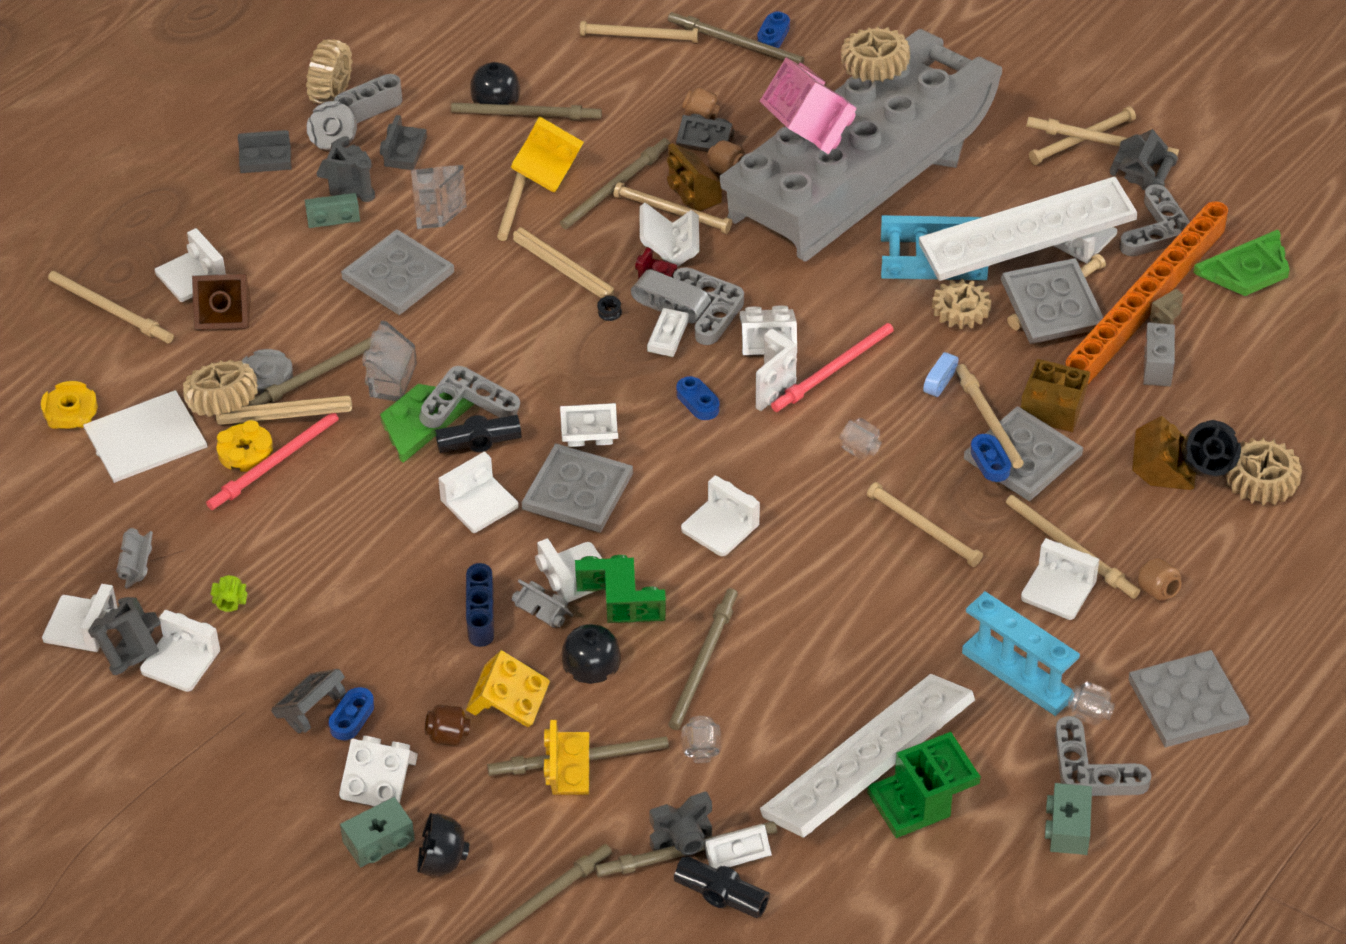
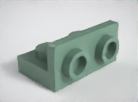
[305,193,360,228]

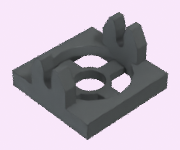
[271,669,346,734]

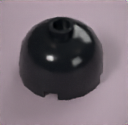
[470,62,520,105]
[1182,420,1241,478]
[561,624,621,684]
[417,813,470,877]

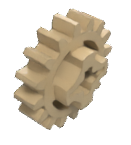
[932,279,991,329]

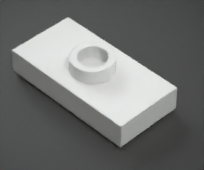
[647,308,689,357]
[703,824,772,869]

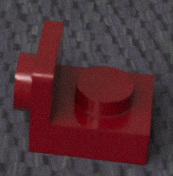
[635,247,677,279]

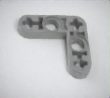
[1120,184,1190,257]
[673,267,744,345]
[419,366,520,428]
[1055,716,1151,796]

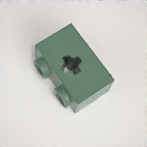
[1045,783,1092,855]
[340,797,415,868]

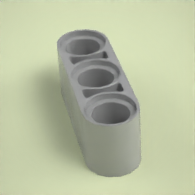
[334,74,402,123]
[631,270,711,323]

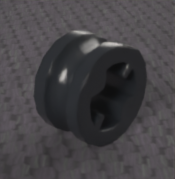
[597,296,622,321]

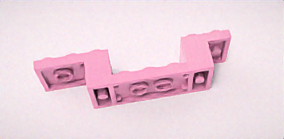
[760,57,857,154]

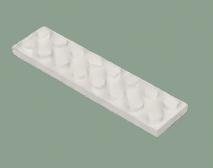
[919,177,1137,281]
[760,674,975,838]

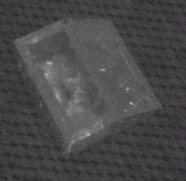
[411,165,467,229]
[363,321,417,401]

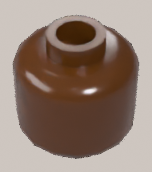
[424,705,470,745]

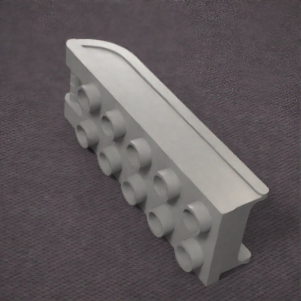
[720,29,1002,261]

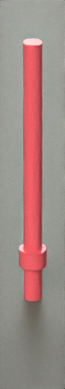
[771,323,894,412]
[206,413,339,511]

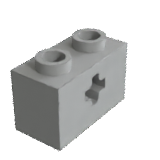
[1143,323,1175,387]

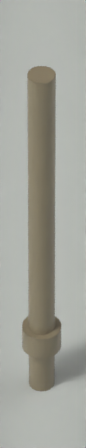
[668,12,804,64]
[451,103,602,121]
[560,138,670,229]
[248,330,390,406]
[668,588,738,730]
[487,736,669,776]
[595,821,777,878]
[470,844,612,944]

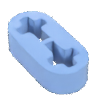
[923,352,959,397]

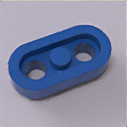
[757,11,790,48]
[676,376,720,420]
[970,434,1011,482]
[329,687,374,740]

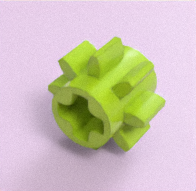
[210,575,247,612]

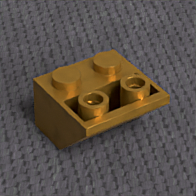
[667,143,722,211]
[1021,359,1090,433]
[1132,416,1196,490]

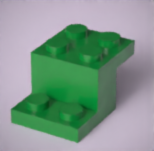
[575,555,666,623]
[867,732,981,838]

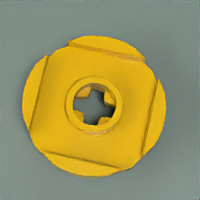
[41,381,98,429]
[216,420,273,472]

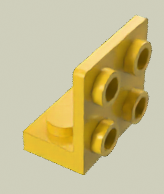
[511,116,584,192]
[466,650,550,727]
[544,720,590,795]

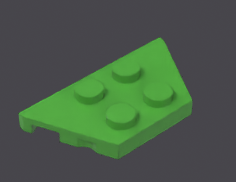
[1194,229,1290,296]
[380,384,474,463]

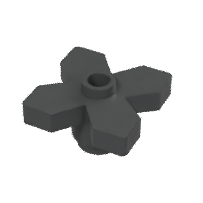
[649,792,712,855]

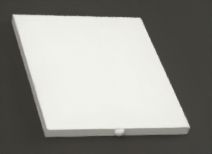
[83,390,207,483]

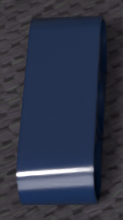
[466,563,494,647]

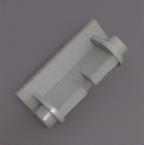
[116,528,153,589]
[512,579,573,627]

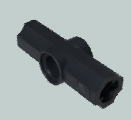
[435,415,522,453]
[674,856,770,918]

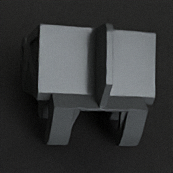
[1110,129,1178,190]
[316,136,375,202]
[88,597,161,675]

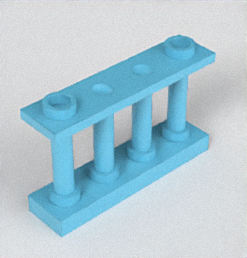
[881,215,989,280]
[962,591,1080,716]

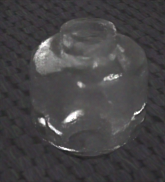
[839,418,882,460]
[1067,682,1115,725]
[681,716,722,763]

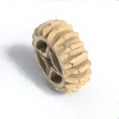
[841,26,910,83]
[306,39,353,105]
[183,360,258,417]
[1225,437,1302,506]

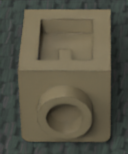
[1149,289,1184,324]

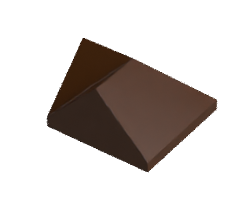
[192,274,251,329]

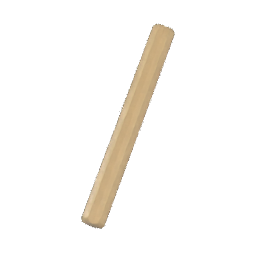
[513,228,614,298]
[216,395,352,425]

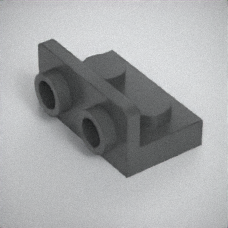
[676,114,734,152]
[380,115,427,170]
[238,130,292,173]

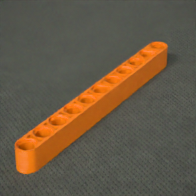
[1065,201,1228,384]

